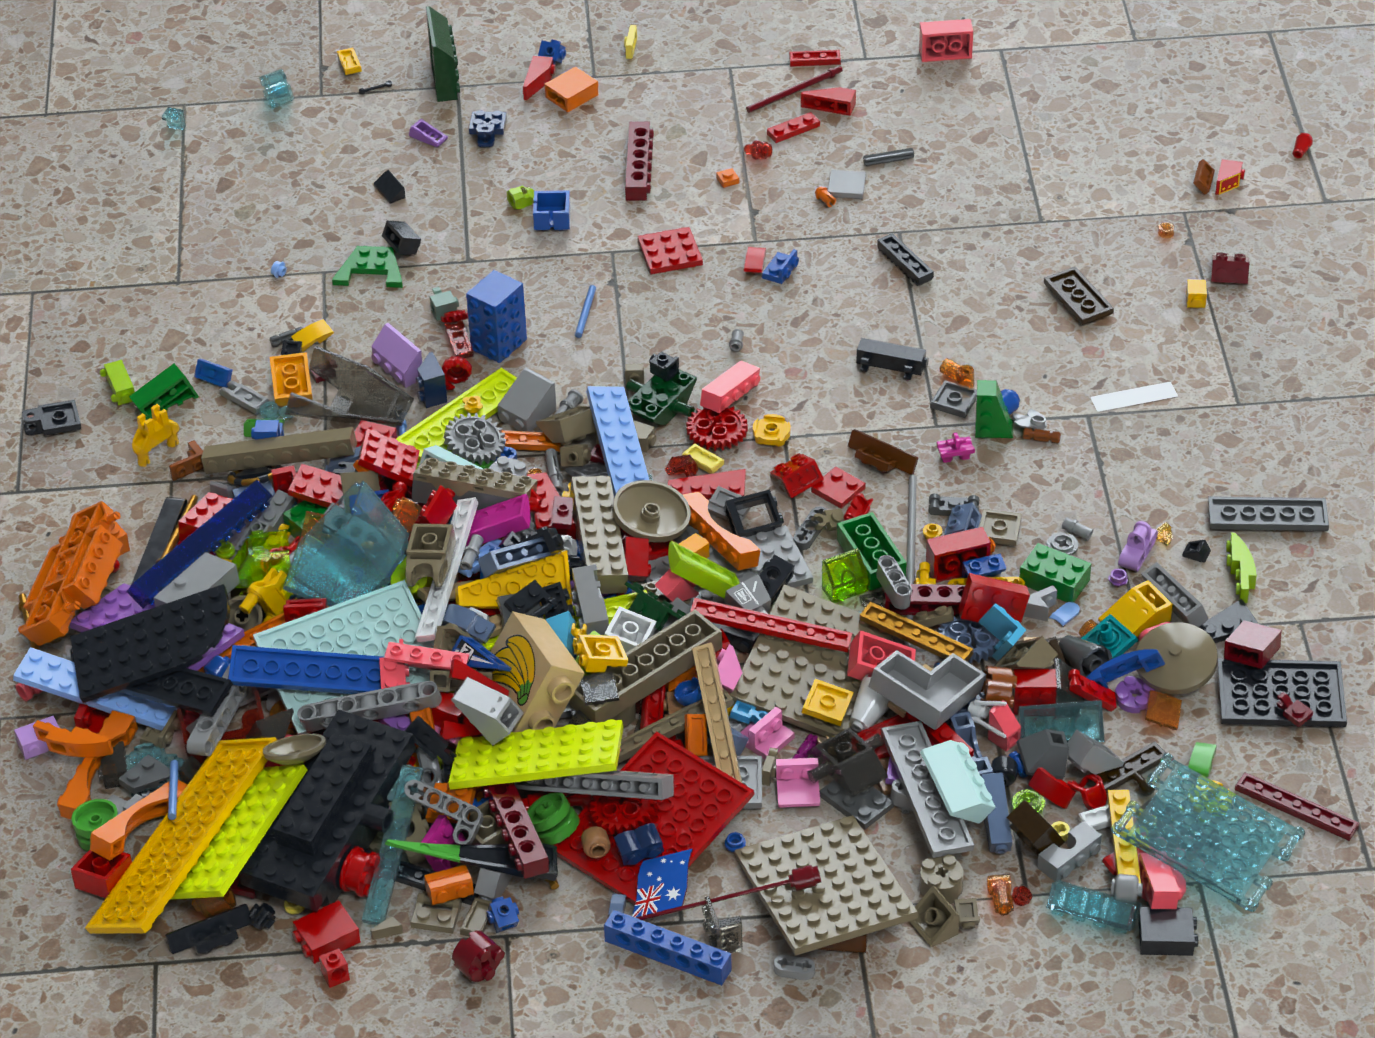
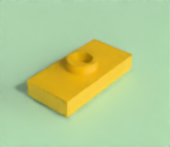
[337,48,362,75]

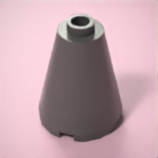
[1059,635,1112,677]

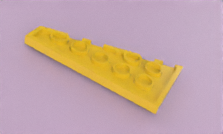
[455,550,573,609]

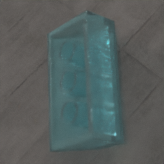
[1046,880,1143,934]

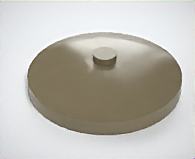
[612,480,691,542]
[1136,622,1218,694]

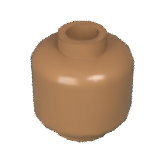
[581,826,610,858]

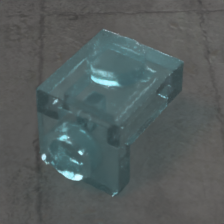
[162,107,186,130]

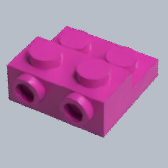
[421,815,467,872]

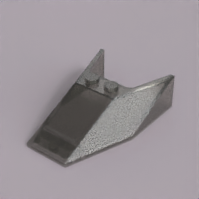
[285,346,414,426]

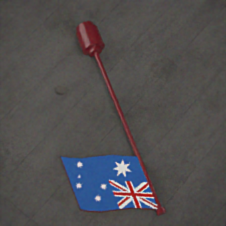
[632,849,822,920]

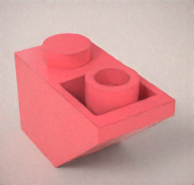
[655,569,699,602]
[988,700,1021,752]

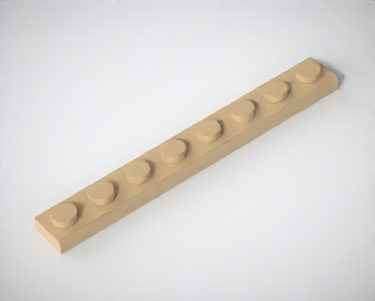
[692,642,742,783]

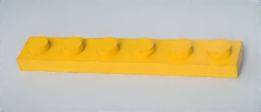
[1107,790,1141,883]

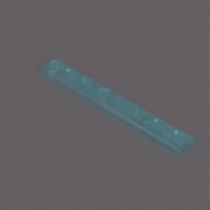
[362,765,424,925]

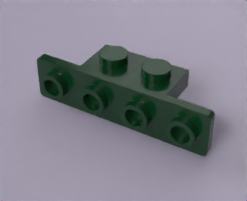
[624,581,687,631]

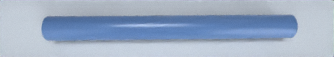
[575,285,596,338]
[168,760,179,820]

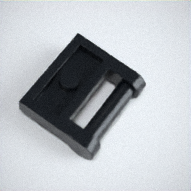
[504,580,559,618]

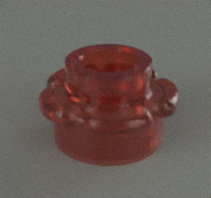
[1012,885,1032,906]

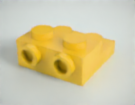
[574,634,628,673]

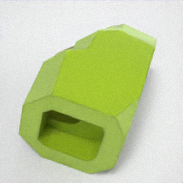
[507,186,534,209]

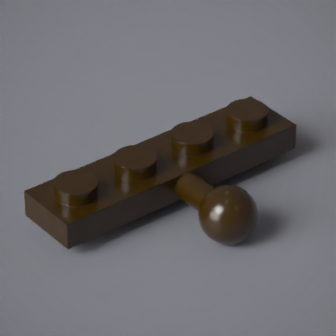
[1089,742,1168,795]

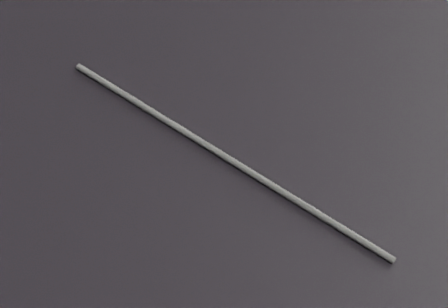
[902,475,917,814]

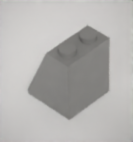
[498,367,556,432]

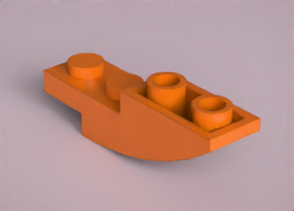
[33,720,114,757]

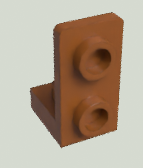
[169,440,204,481]

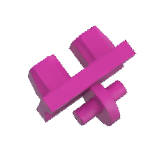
[937,432,975,463]

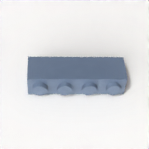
[477,537,558,578]

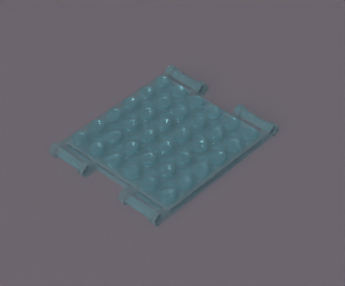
[1111,753,1305,912]

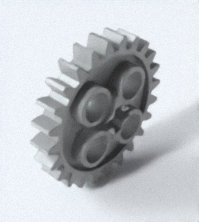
[443,413,506,465]

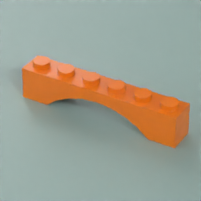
[683,492,760,571]
[57,710,138,820]
[90,780,188,860]

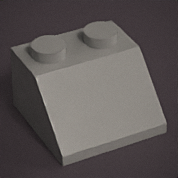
[1067,729,1124,774]

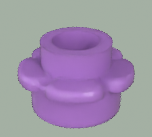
[1108,568,1128,587]

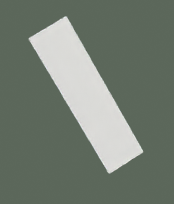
[1090,382,1178,412]

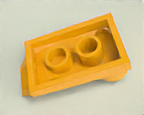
[270,352,313,407]

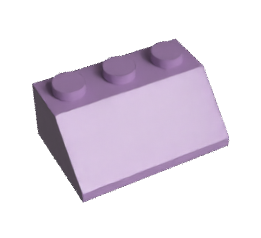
[371,323,422,388]

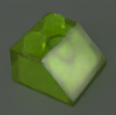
[822,548,868,603]

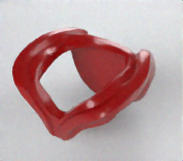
[1067,774,1107,810]

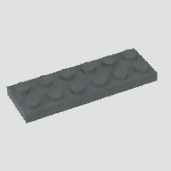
[1208,496,1329,531]

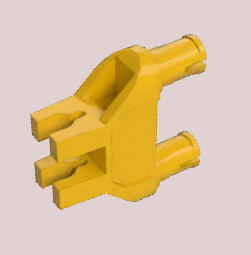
[132,404,179,467]
[239,568,296,623]

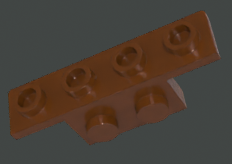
[848,429,918,475]

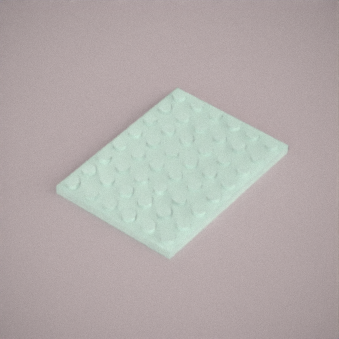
[253,580,434,735]

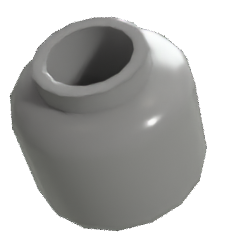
[1111,874,1143,903]

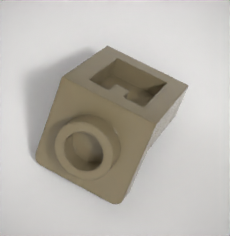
[625,363,644,385]

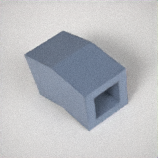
[608,894,626,916]

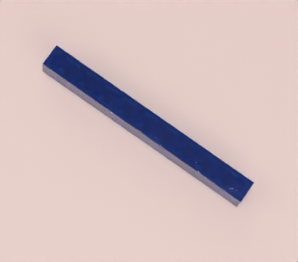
[126,480,273,609]

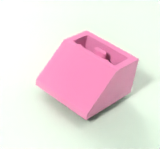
[717,644,742,695]

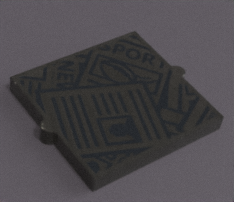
[580,672,619,706]

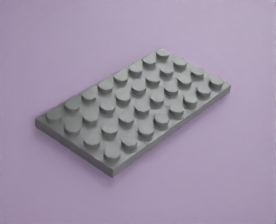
[644,525,813,607]

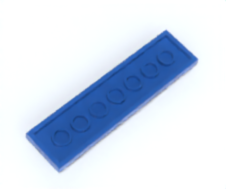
[228,645,383,694]

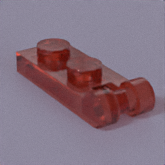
[445,321,474,359]

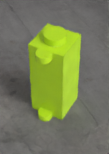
[100,360,135,406]

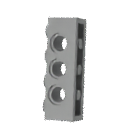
[1141,562,1209,627]

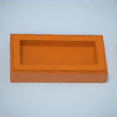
[684,714,708,756]

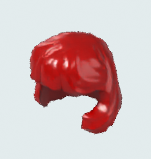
[442,356,472,390]

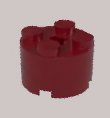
[452,930,505,982]

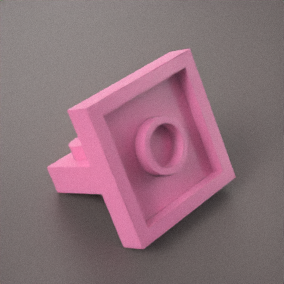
[740,707,795,760]

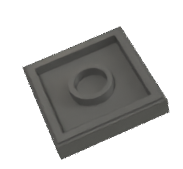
[930,380,977,418]

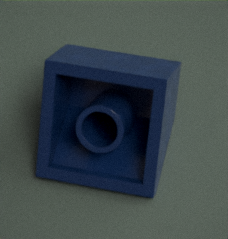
[416,352,447,408]

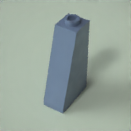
[981,773,1013,854]

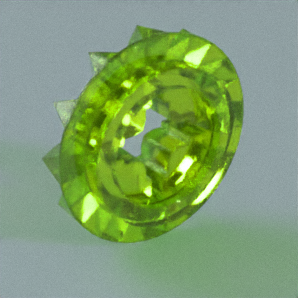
[1012,789,1046,814]

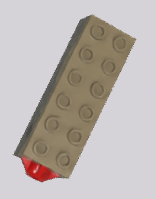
[412,458,542,514]

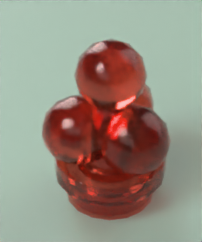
[744,140,773,160]

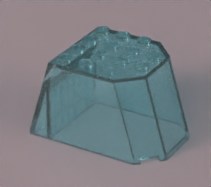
[283,481,410,607]

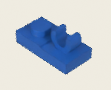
[194,359,233,388]

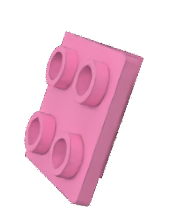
[776,758,820,808]

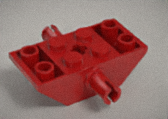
[407,485,457,542]

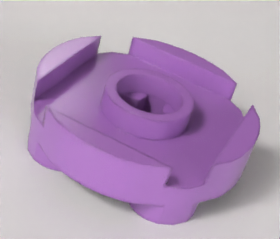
[1115,676,1156,713]

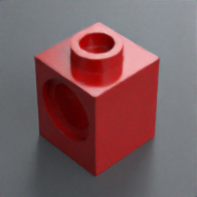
[319,949,350,988]

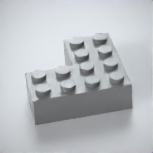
[868,650,986,730]

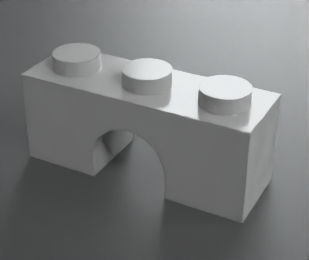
[1038,821,1102,883]

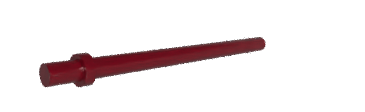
[746,66,843,113]

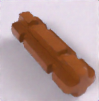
[1023,428,1061,443]

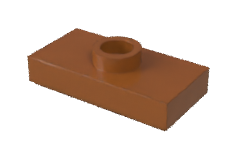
[1193,159,1215,195]

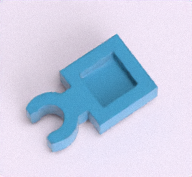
[730,700,768,724]

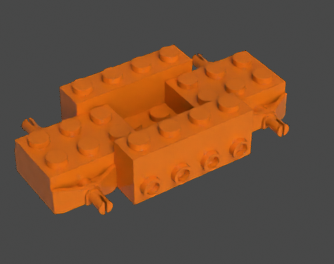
[18,501,123,646]

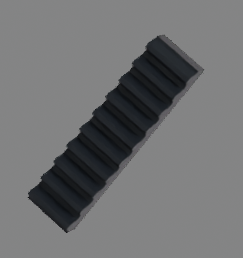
[877,233,934,286]

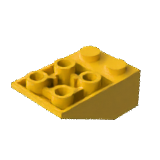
[1098,580,1173,637]

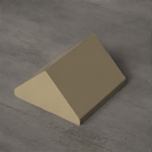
[909,885,959,947]

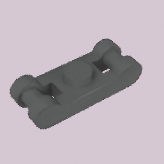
[928,494,980,516]

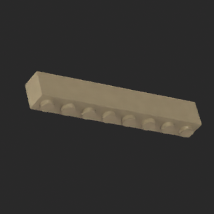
[201,427,357,474]

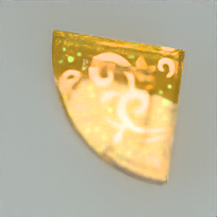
[1156,522,1172,546]

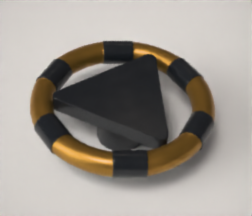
[227,465,282,487]

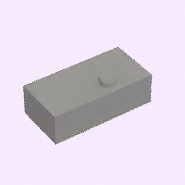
[154,552,240,607]

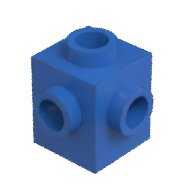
[538,39,566,64]
[486,896,519,933]

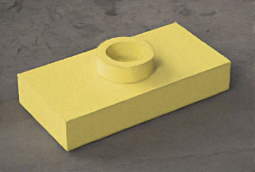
[624,25,637,59]
[682,443,724,474]

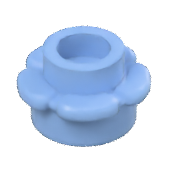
[271,261,287,278]

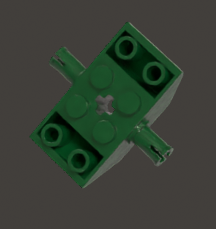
[626,369,697,426]

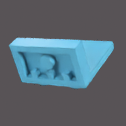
[979,604,1026,661]

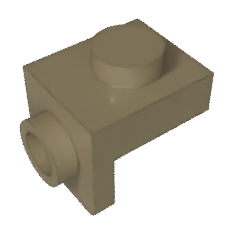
[954,898,980,929]

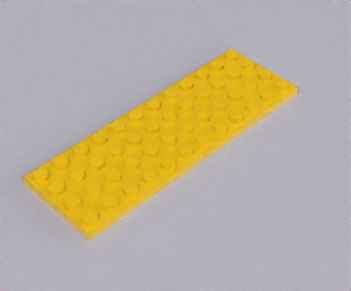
[85,737,277,934]

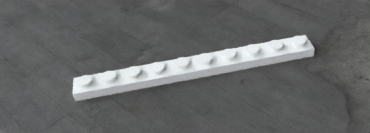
[415,497,478,643]

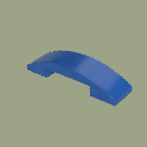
[1086,649,1165,689]

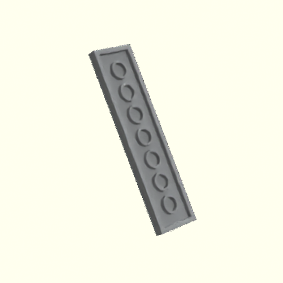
[881,721,974,858]

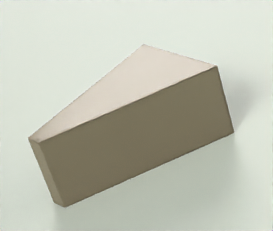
[371,916,403,940]

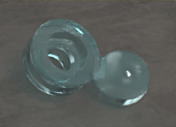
[260,401,294,420]

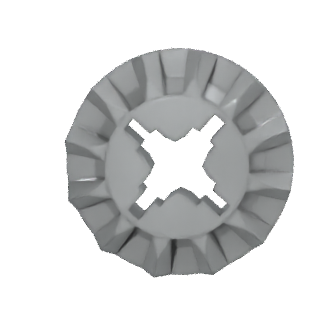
[1047,533,1079,555]

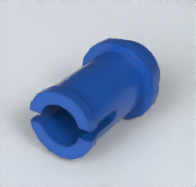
[1008,751,1028,778]

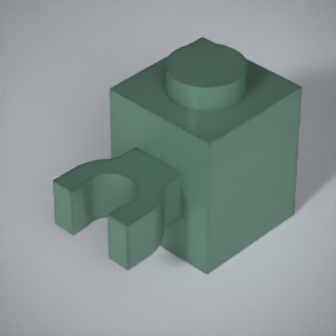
[430,287,459,321]

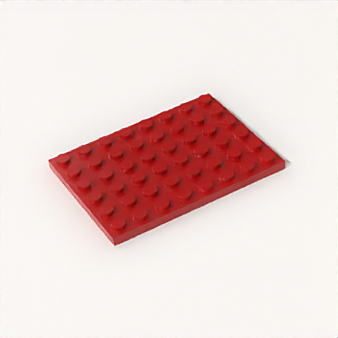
[554,731,755,905]

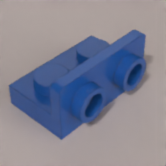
[762,249,799,284]
[961,553,1006,578]

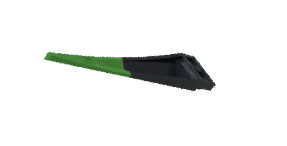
[385,839,558,881]

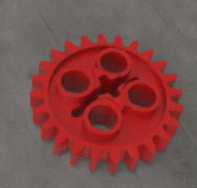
[686,406,748,451]
[589,795,659,835]

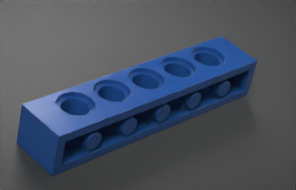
[604,910,732,986]

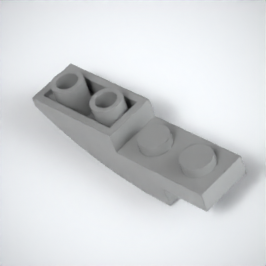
[234,489,296,558]

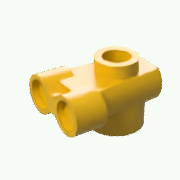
[914,562,936,584]

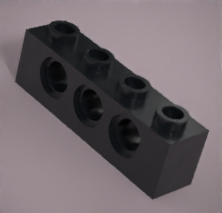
[756,554,795,608]

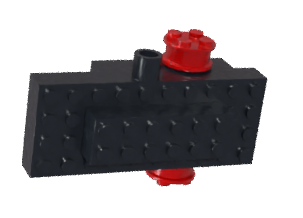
[238,709,416,912]

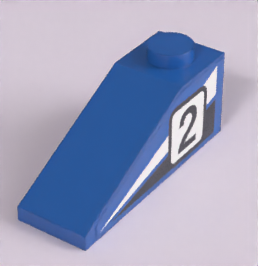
[452,635,512,672]

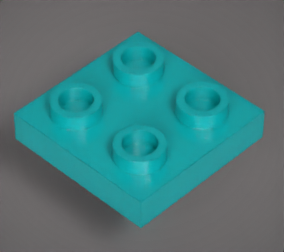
[1081,614,1138,659]

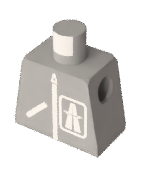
[725,574,771,614]

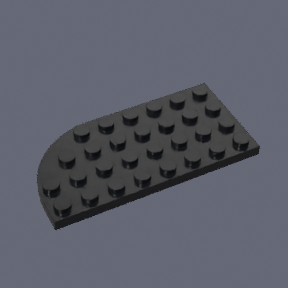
[70,584,230,703]

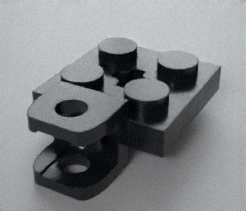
[22,400,81,435]

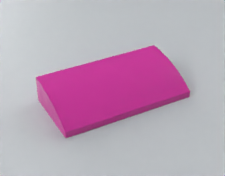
[465,493,530,547]

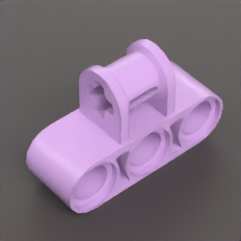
[1118,521,1158,572]

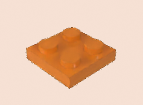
[426,783,477,824]

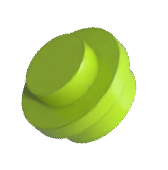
[216,541,235,559]

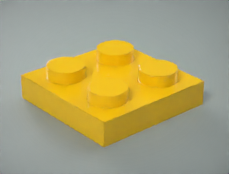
[802,679,854,726]

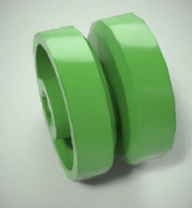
[527,792,580,845]
[71,799,118,851]

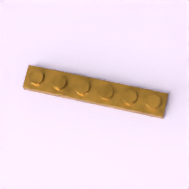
[860,602,974,662]

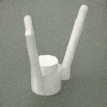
[968,699,1007,738]

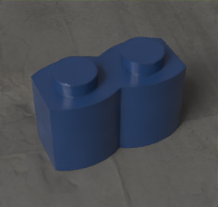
[614,823,664,865]

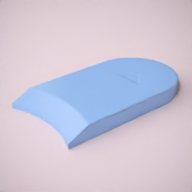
[1049,602,1080,627]

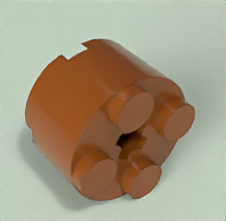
[981,665,1017,708]

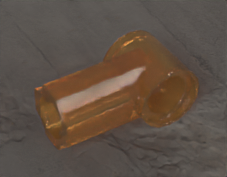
[940,358,975,388]
[987,874,1014,916]

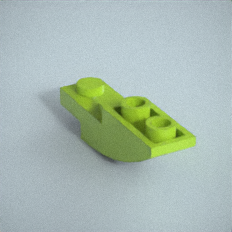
[1226,532,1257,603]

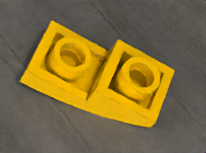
[291,319,334,352]

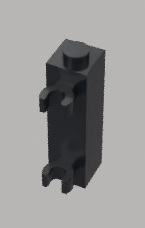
[856,338,929,380]

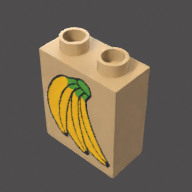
[488,611,585,732]

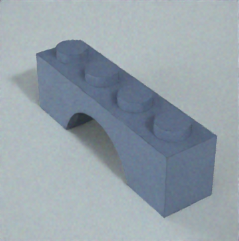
[949,711,993,776]

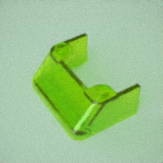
[231,529,293,588]

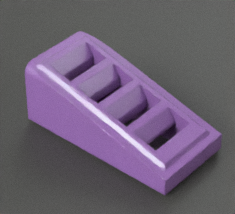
[409,119,448,147]

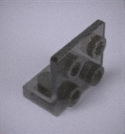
[702,896,743,953]

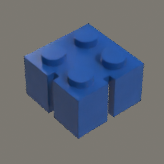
[533,190,571,230]

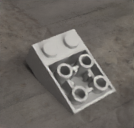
[451,677,524,745]

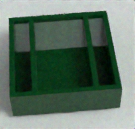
[426,6,460,102]

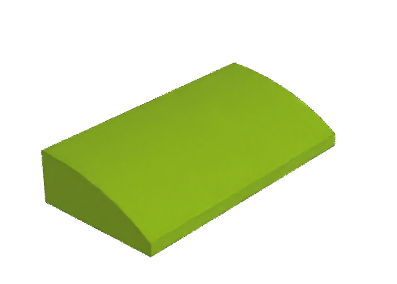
[668,541,740,599]

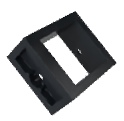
[724,489,784,537]

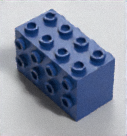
[466,270,527,363]

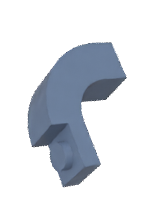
[441,604,496,644]

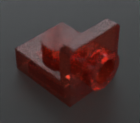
[665,454,698,477]

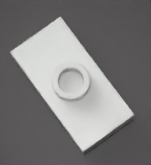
[1078,805,1111,830]

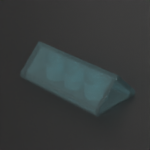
[1018,700,1105,743]

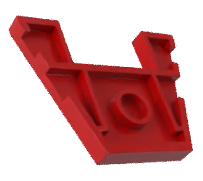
[440,659,509,739]

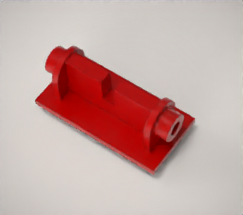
[844,493,873,521]

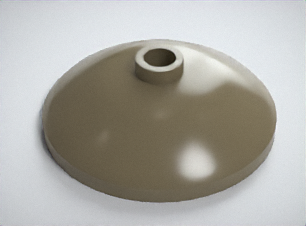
[263,734,326,765]

